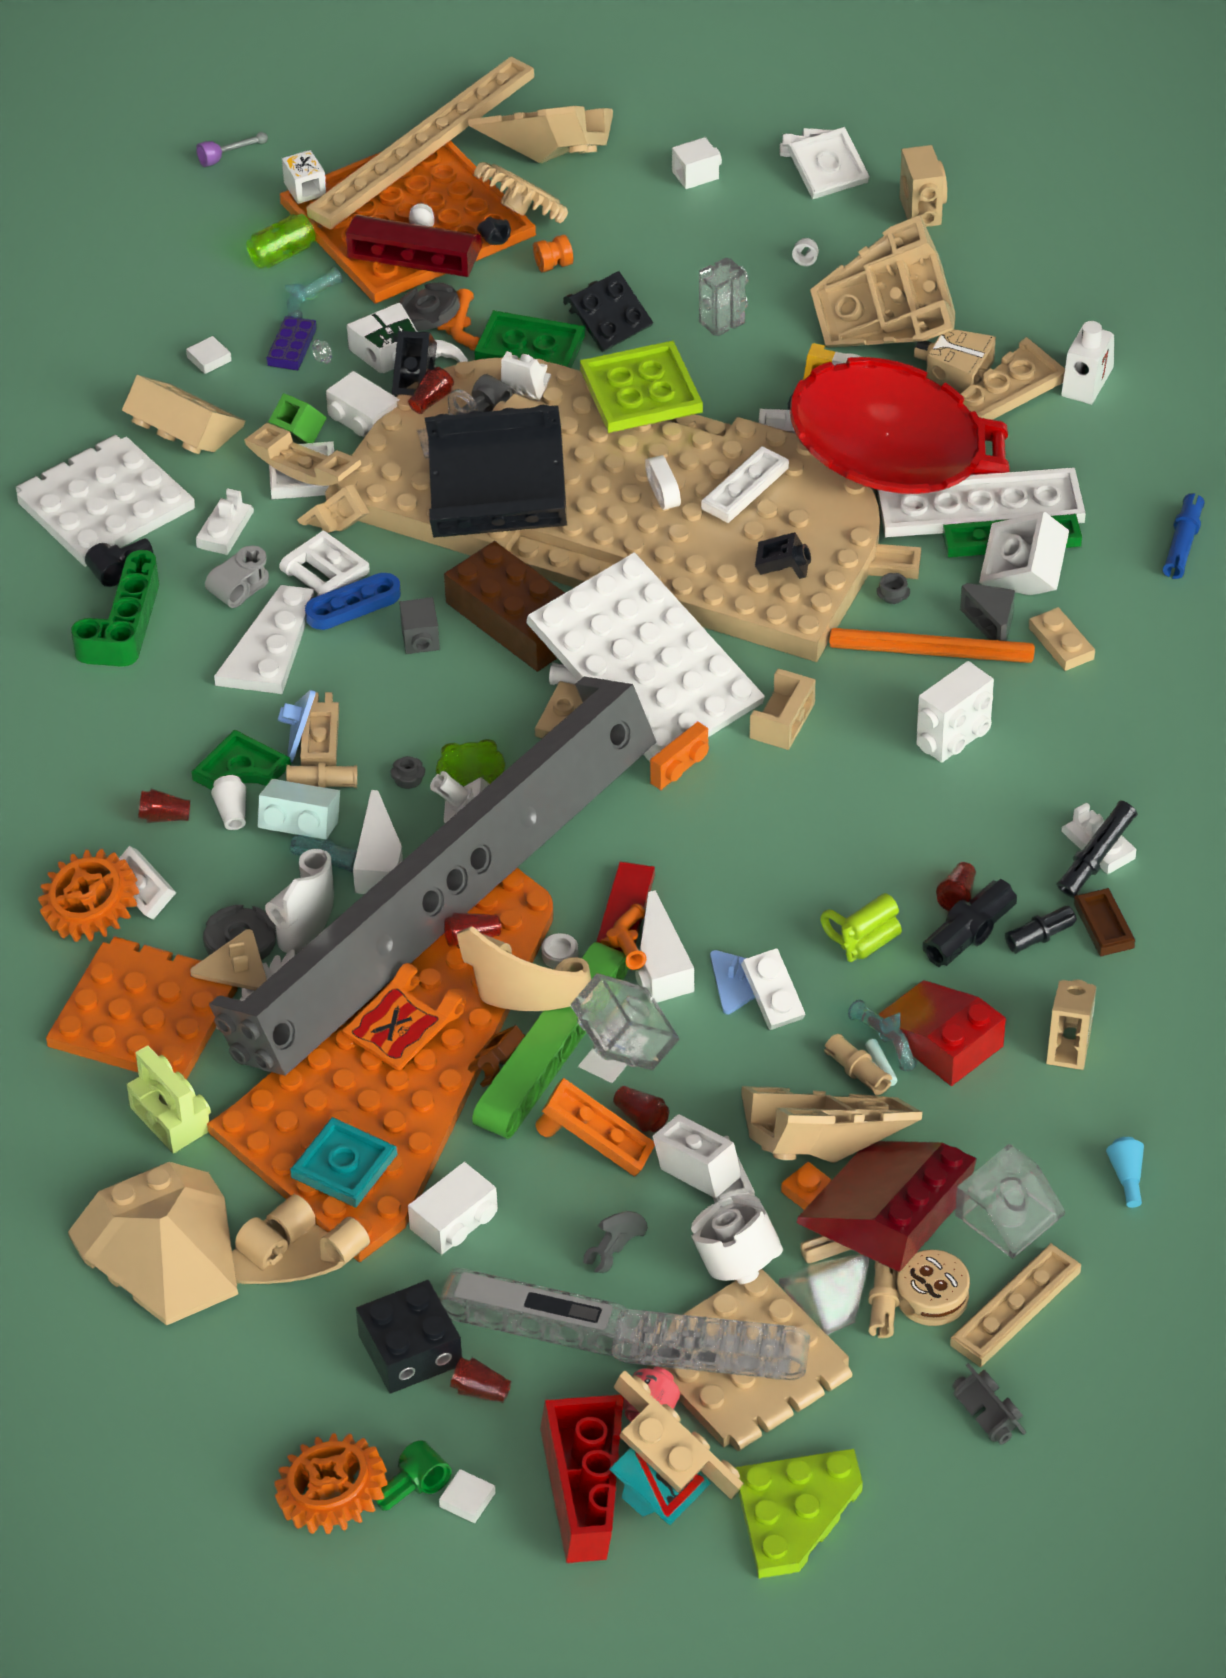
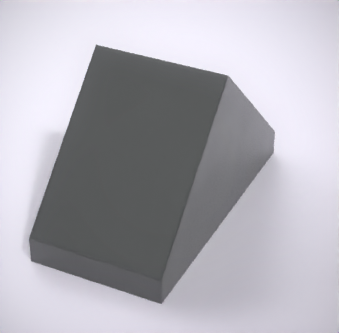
[960,583,1015,641]

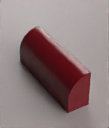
[346,214,482,277]

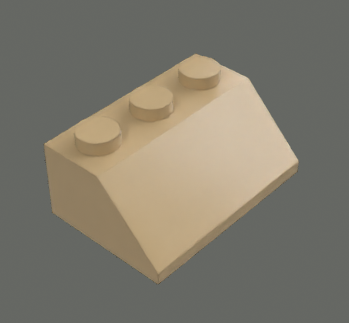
[122,375,246,454]

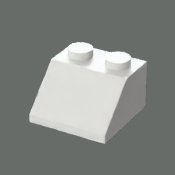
[979,512,1069,595]

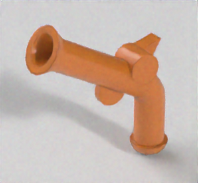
[437,289,480,351]
[600,904,647,970]

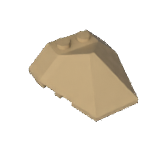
[468,106,613,163]
[810,215,956,348]
[741,1086,922,1163]
[68,1162,238,1325]

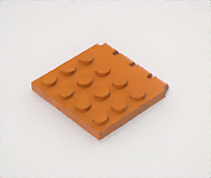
[46,936,238,1080]

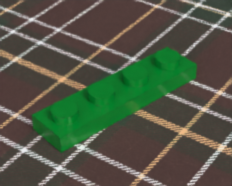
[943,514,1082,558]

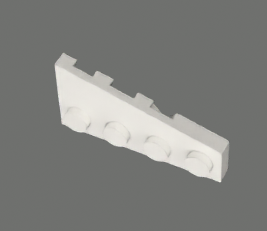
[214,585,315,694]

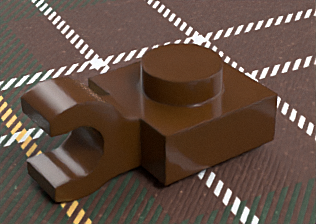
[468,1025,525,1087]

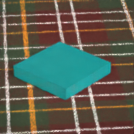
[290,1117,397,1208]

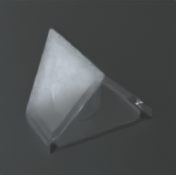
[779,1254,870,1334]

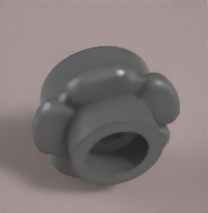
[876,573,910,604]
[390,756,425,789]

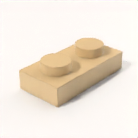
[1029,607,1095,671]

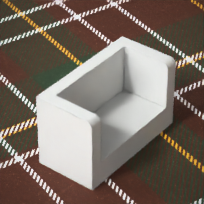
[653,1114,741,1198]

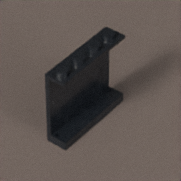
[425,405,568,538]

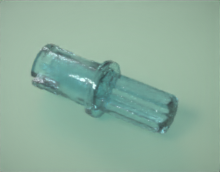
[290,835,357,873]

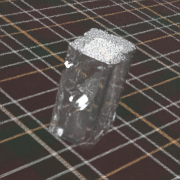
[699,258,748,336]

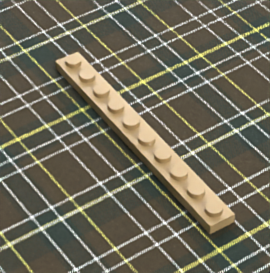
[307,57,534,229]

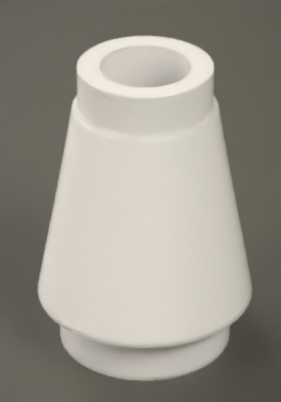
[211,775,246,830]

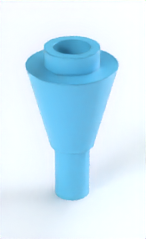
[1106,1137,1144,1208]

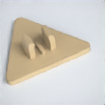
[190,929,267,991]

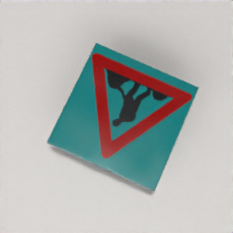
[609,1448,711,1525]

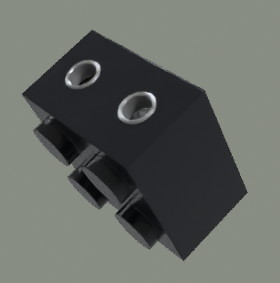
[356,1279,463,1394]

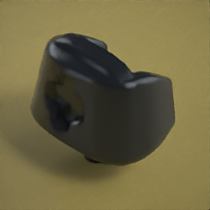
[477,217,511,245]

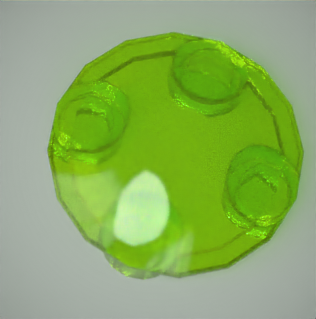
[435,739,506,787]

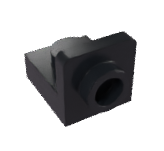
[755,532,811,579]

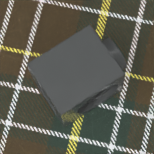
[399,597,440,654]

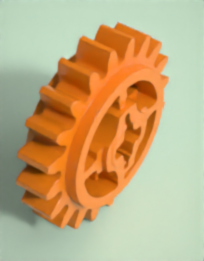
[38,849,139,942]
[274,1433,388,1534]

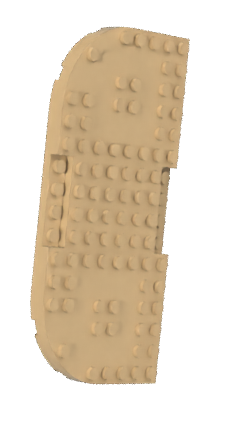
[325,358,880,662]

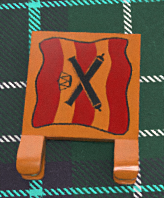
[342,963,464,1071]

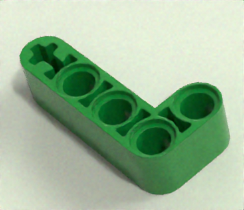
[71,550,159,667]

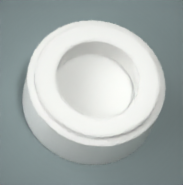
[541,933,578,969]

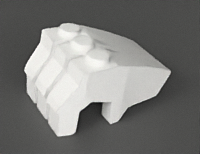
[501,351,551,401]

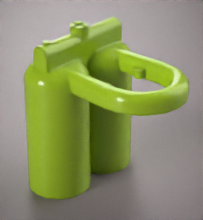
[820,893,902,962]

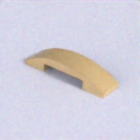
[245,423,361,486]

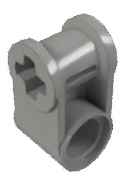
[205,545,269,608]

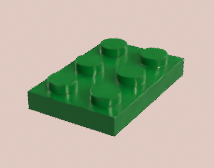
[474,310,585,368]

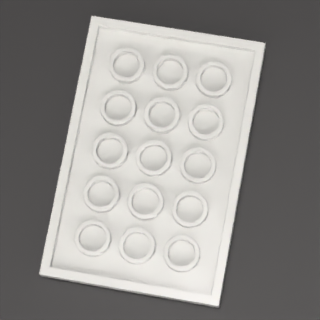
[526,552,765,762]

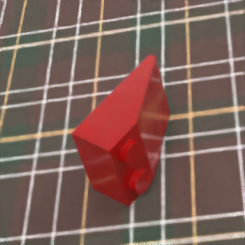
[871,980,1006,1087]

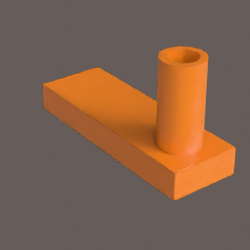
[536,1078,655,1177]

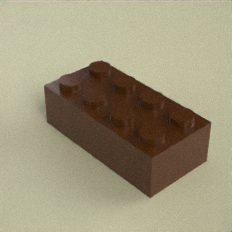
[444,541,565,672]

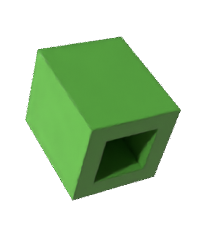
[268,393,327,443]

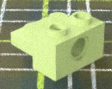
[127,1045,211,1154]

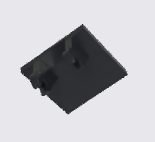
[563,271,653,352]

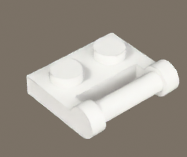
[279,530,370,596]

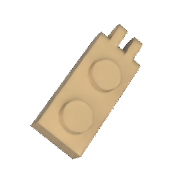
[300,692,339,766]

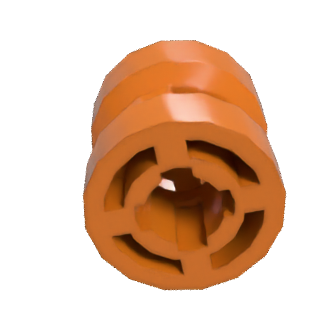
[533,234,574,273]

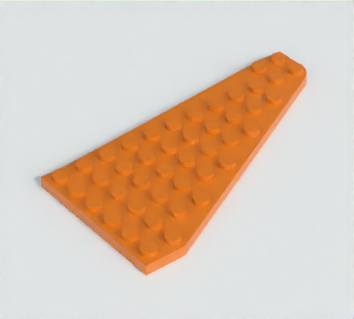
[207,868,554,1263]

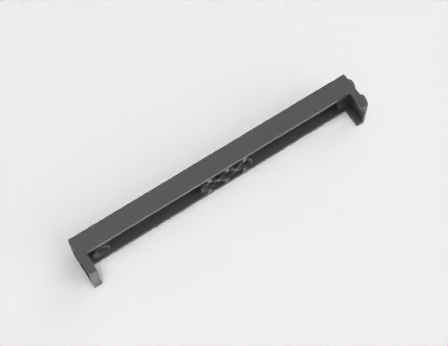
[209,676,657,1076]

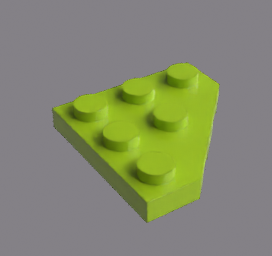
[735,1448,863,1578]

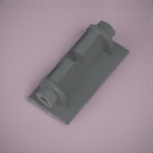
[952,1363,1027,1444]

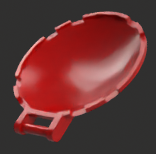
[790,357,1009,494]

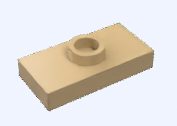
[535,681,583,738]

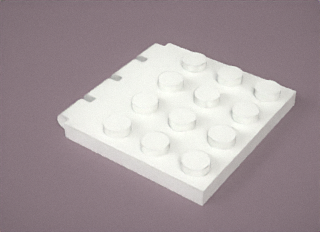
[16,435,195,567]

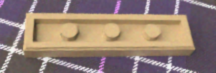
[950,1244,1081,1367]

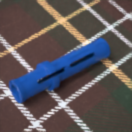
[1163,493,1205,579]

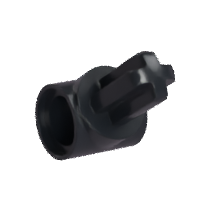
[85,538,153,587]

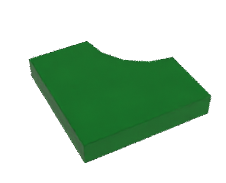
[191,729,291,790]

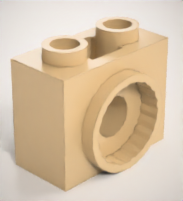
[900,145,947,227]

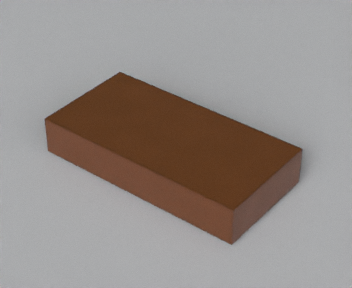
[1074,888,1135,957]

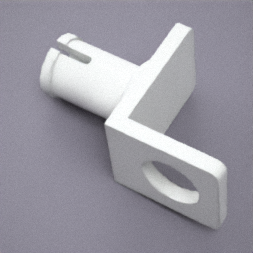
[430,771,490,823]

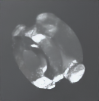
[312,339,332,364]

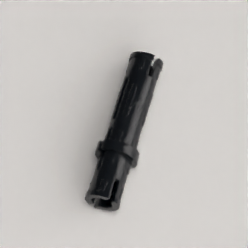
[1056,800,1138,898]

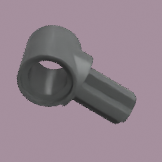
[456,374,516,414]

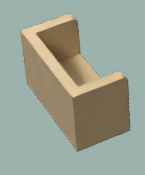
[750,669,816,750]

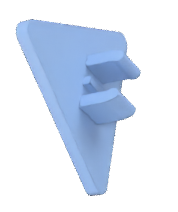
[278,690,315,762]
[710,950,755,1014]

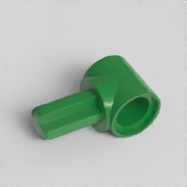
[374,1440,452,1511]

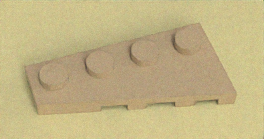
[961,337,1065,420]

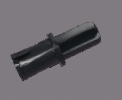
[1005,905,1077,954]

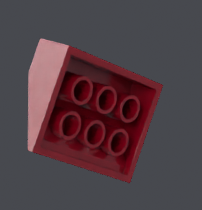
[796,1141,977,1272]

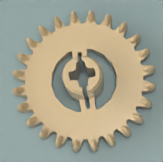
[474,162,568,223]

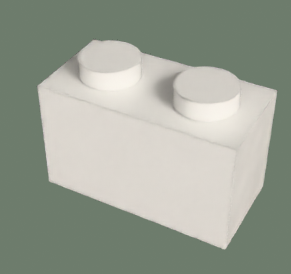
[326,371,400,438]
[408,1162,498,1255]

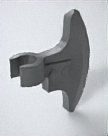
[583,1211,648,1273]

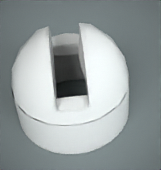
[409,203,434,227]
[792,238,819,266]

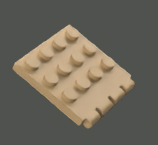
[643,1269,853,1451]

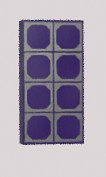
[267,316,317,370]

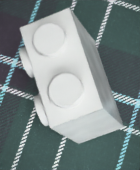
[916,661,994,763]

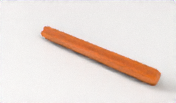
[829,628,1035,663]

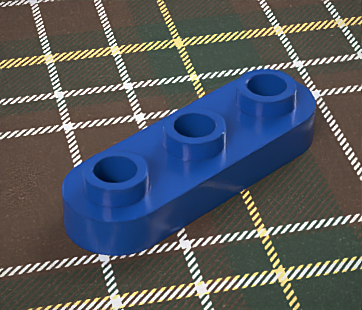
[305,573,401,630]

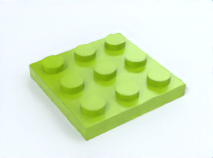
[580,340,703,433]

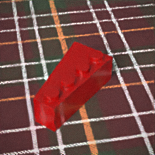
[540,1394,624,1563]

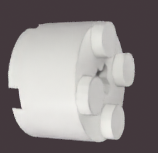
[691,1194,783,1284]

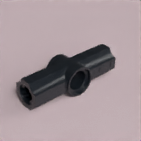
[923,879,1017,967]

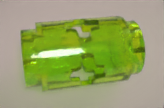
[246,214,316,269]

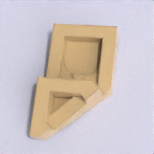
[297,484,370,533]

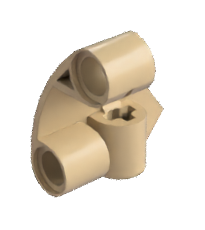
[457,926,594,1011]
[232,1194,370,1284]

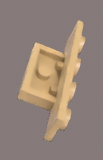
[613,1371,744,1499]

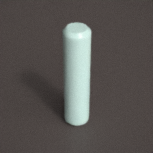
[865,1039,897,1086]

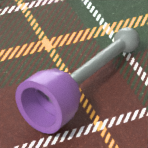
[196,132,268,167]

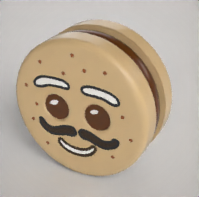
[897,1250,970,1326]

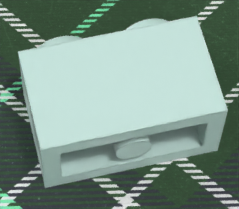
[258,779,340,839]

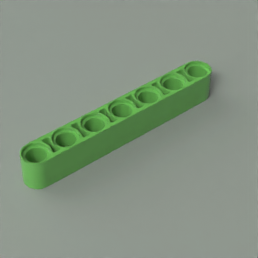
[472,942,629,1139]

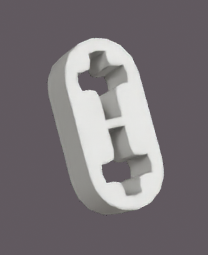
[645,455,681,510]

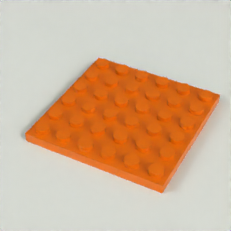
[280,140,536,304]

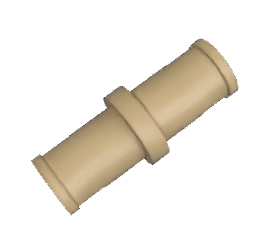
[286,762,357,788]
[824,1034,892,1095]
[868,1261,900,1338]

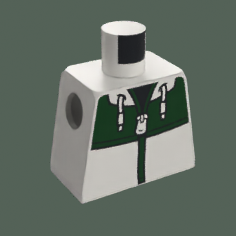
[347,303,417,373]

